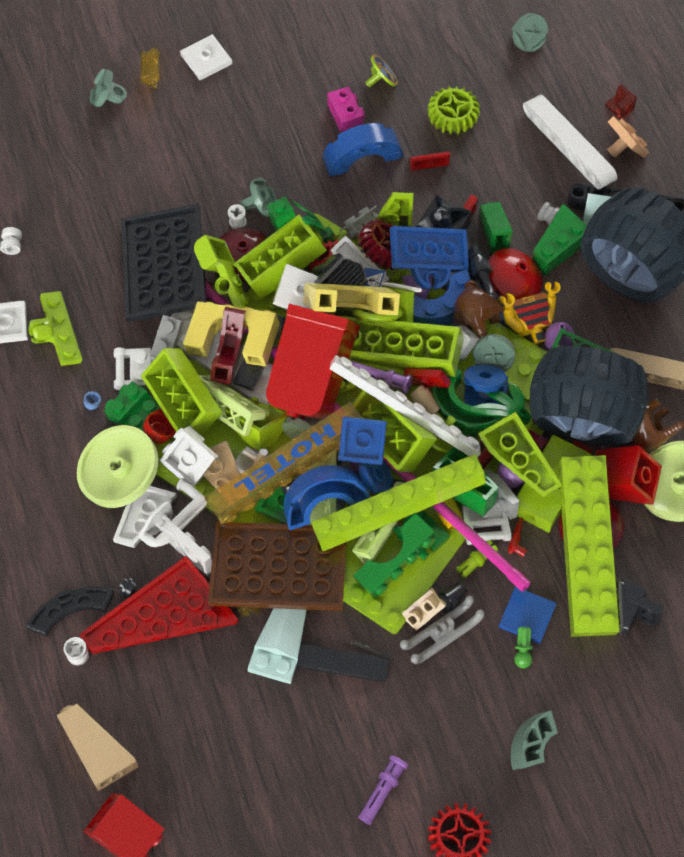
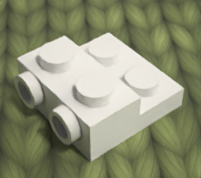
[160,426,218,487]

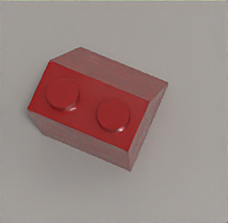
[595,446,662,505]
[83,793,164,857]

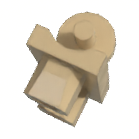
[402,588,447,631]

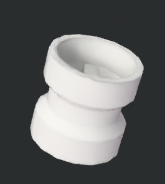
[0,227,22,255]
[64,637,89,665]

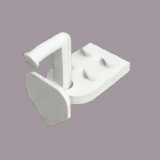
[139,478,212,578]

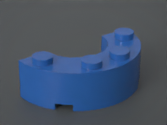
[323,123,404,176]
[413,269,470,325]
[283,465,371,531]

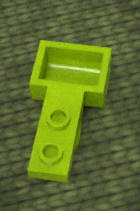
[194,235,251,308]

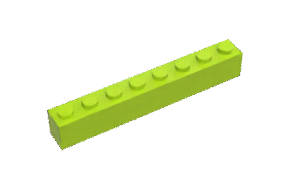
[311,454,486,551]

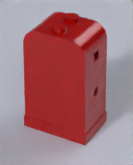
[266,304,360,420]

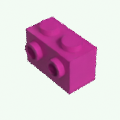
[327,86,365,133]

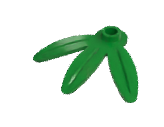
[292,201,336,244]
[471,382,531,425]

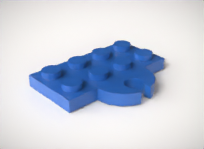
[390,226,469,290]

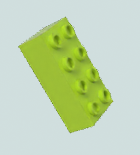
[234,215,327,300]
[141,348,223,436]
[345,390,437,472]

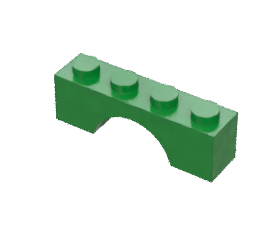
[353,513,436,598]

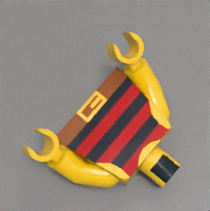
[499,281,561,344]

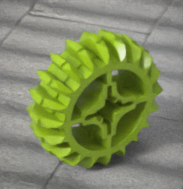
[428,86,480,135]

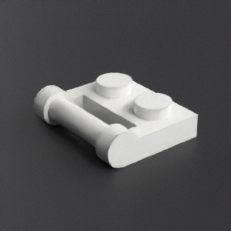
[114,348,152,390]
[461,503,511,545]

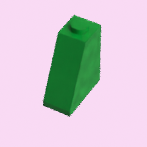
[267,196,296,231]
[479,202,512,256]

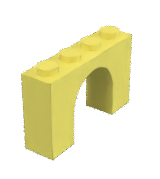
[303,283,400,315]
[183,302,280,367]

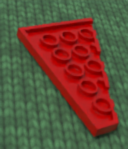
[79,556,239,654]

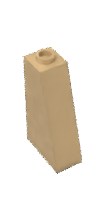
[57,704,139,791]

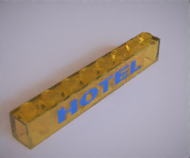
[204,402,362,525]

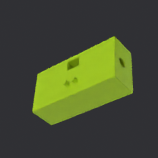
[517,435,591,533]

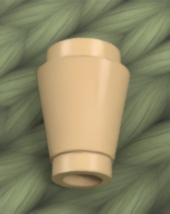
[409,385,440,415]

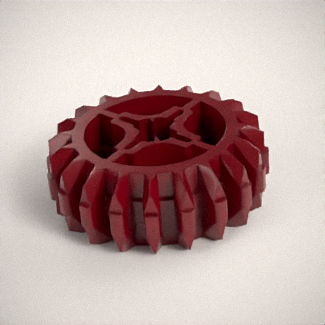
[357,219,394,270]

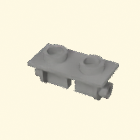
[340,205,378,239]

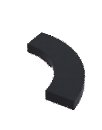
[26,586,115,637]

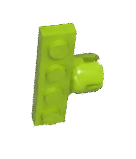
[29,291,82,366]

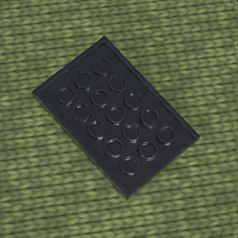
[121,203,207,322]

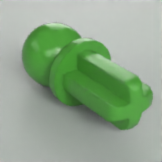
[514,627,533,669]

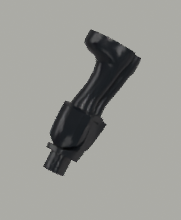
[468,245,501,305]

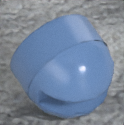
[83,391,101,410]

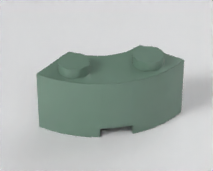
[511,711,558,770]

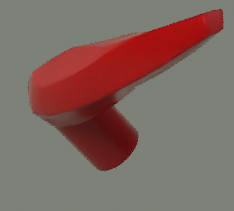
[508,517,527,557]

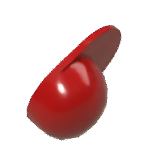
[142,408,176,444]

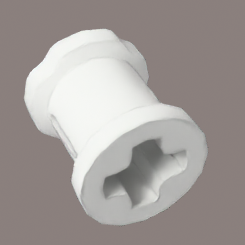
[228,204,247,229]

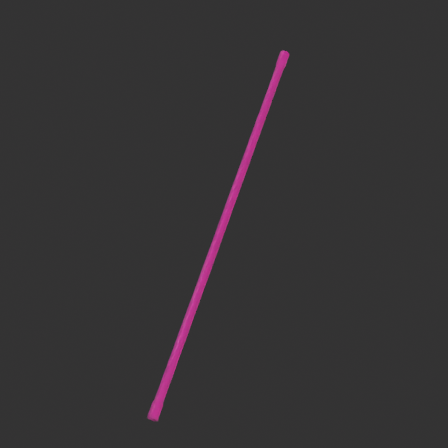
[206,280,531,592]

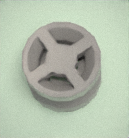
[537,202,560,225]

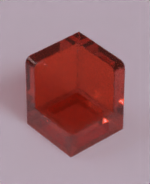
[605,84,637,119]

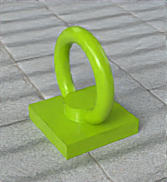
[352,285,414,323]

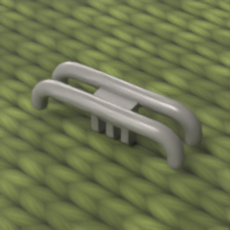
[400,595,485,664]

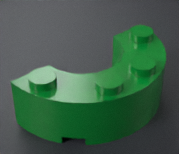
[432,368,502,437]

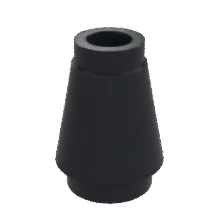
[437,581,468,612]

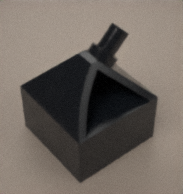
[417,195,472,230]

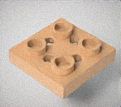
[607,116,650,158]

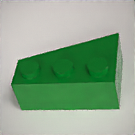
[532,204,587,276]
[432,447,499,517]

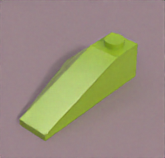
[375,192,414,227]

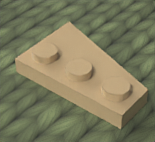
[204,440,251,506]

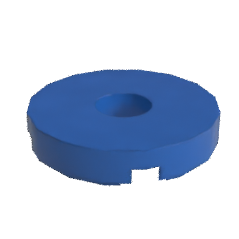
[464,364,507,393]
[358,461,393,495]

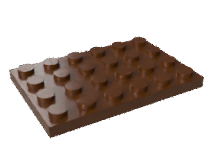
[208,522,347,611]

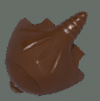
[453,280,505,338]
[629,399,684,452]

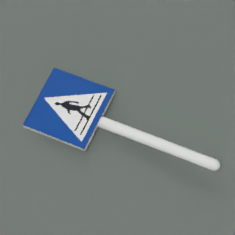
[364,267,422,292]

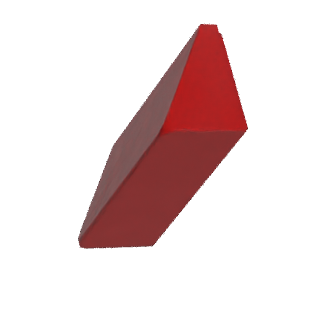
[409,151,450,171]

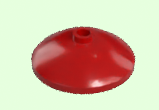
[488,248,543,300]

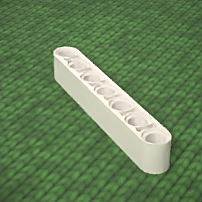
[523,94,617,189]

